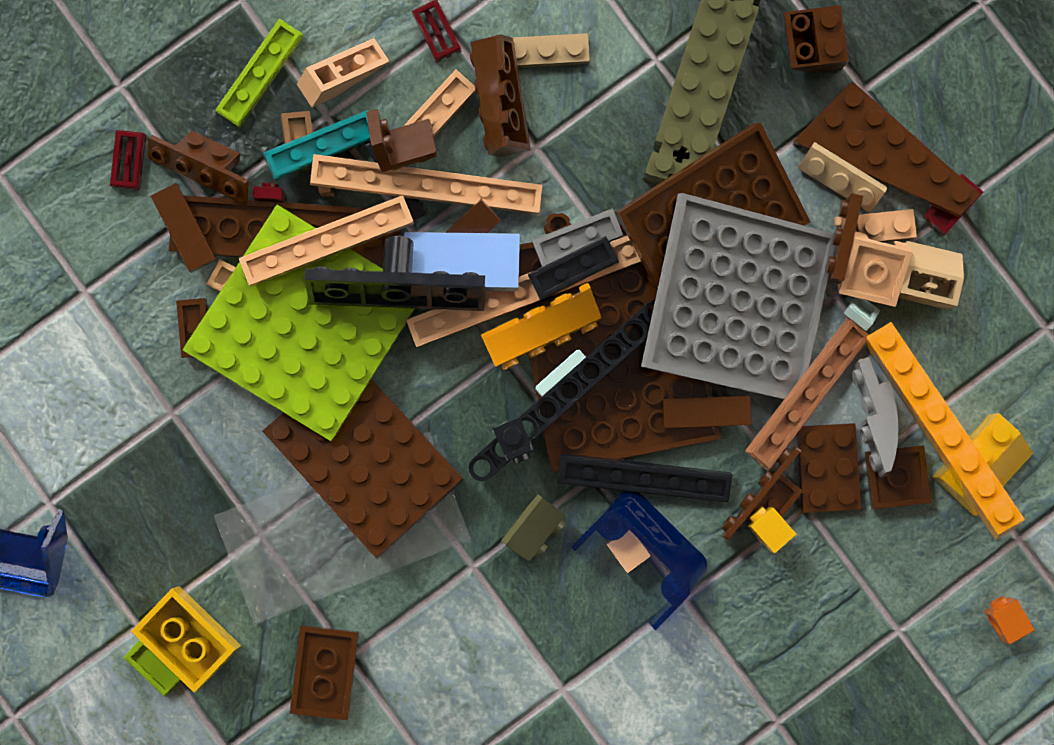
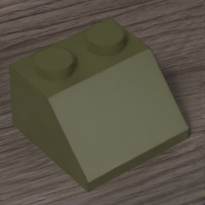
[501,494,566,561]

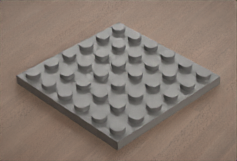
[641,193,835,399]

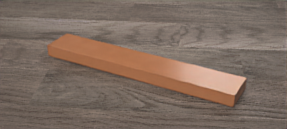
[745,318,869,470]

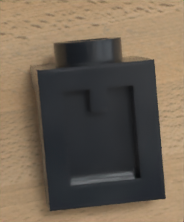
[493,417,534,464]

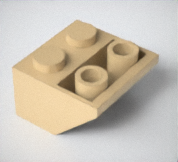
[899,241,964,310]

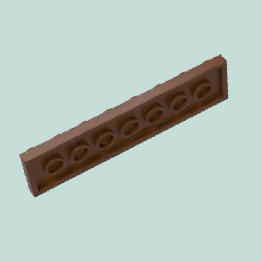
[169,195,401,268]

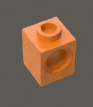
[984,596,1035,645]

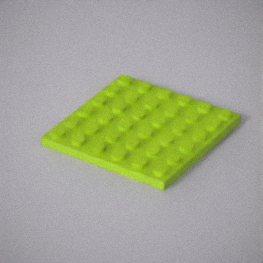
[183,205,416,442]

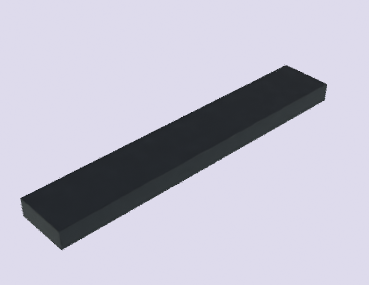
[557,453,733,502]

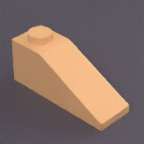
[297,38,389,108]

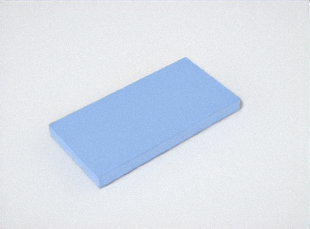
[404,232,520,291]

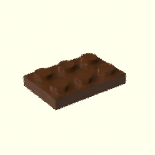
[797,423,861,513]
[289,625,359,720]

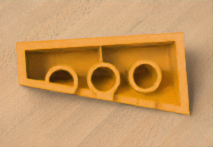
[481,283,602,370]

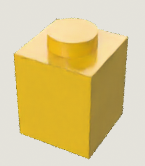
[747,506,796,554]

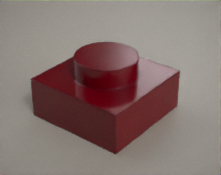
[252,183,286,202]

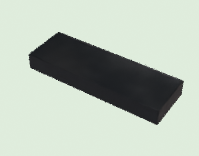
[528,236,619,301]

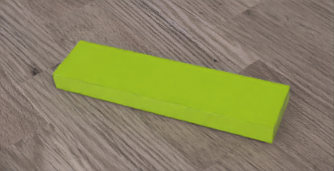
[215,18,304,128]

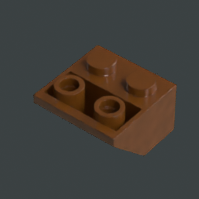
[783,5,849,73]

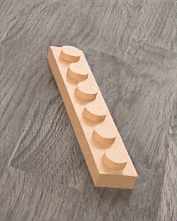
[239,195,414,287]

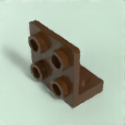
[366,109,437,173]

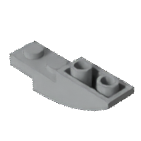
[852,357,898,478]

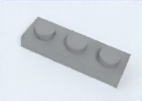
[532,208,623,267]

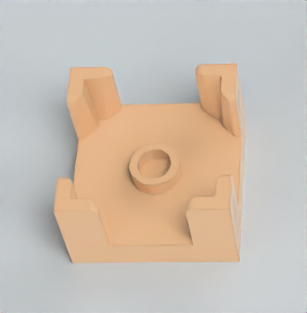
[836,231,913,307]

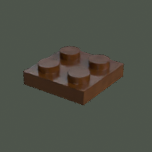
[864,445,931,509]

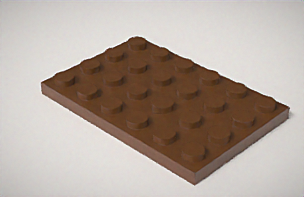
[615,122,810,290]
[262,379,464,559]

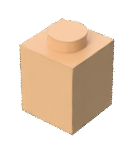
[606,526,651,573]

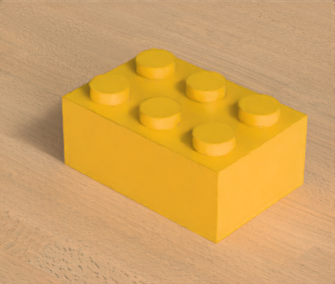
[131,586,241,693]

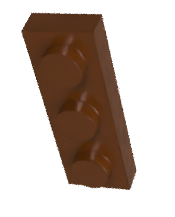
[825,193,863,284]

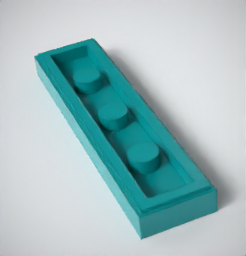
[263,110,371,181]

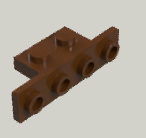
[148,131,248,204]
[720,447,803,540]

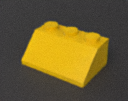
[932,413,1033,516]

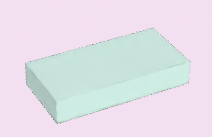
[535,350,586,397]

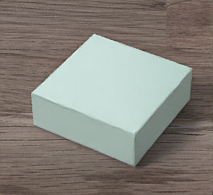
[844,297,880,331]

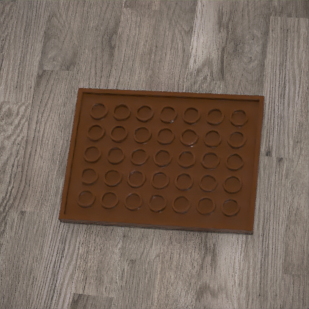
[519,225,721,472]

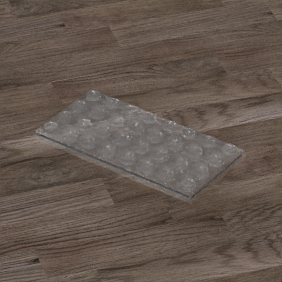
[214,432,472,624]

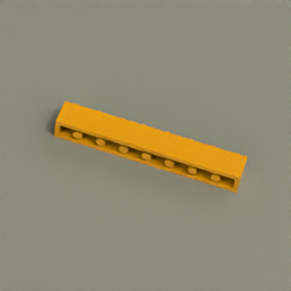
[866,322,1025,540]

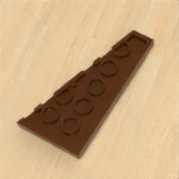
[793,81,981,218]

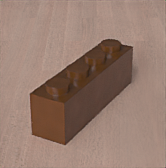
[470,34,531,157]

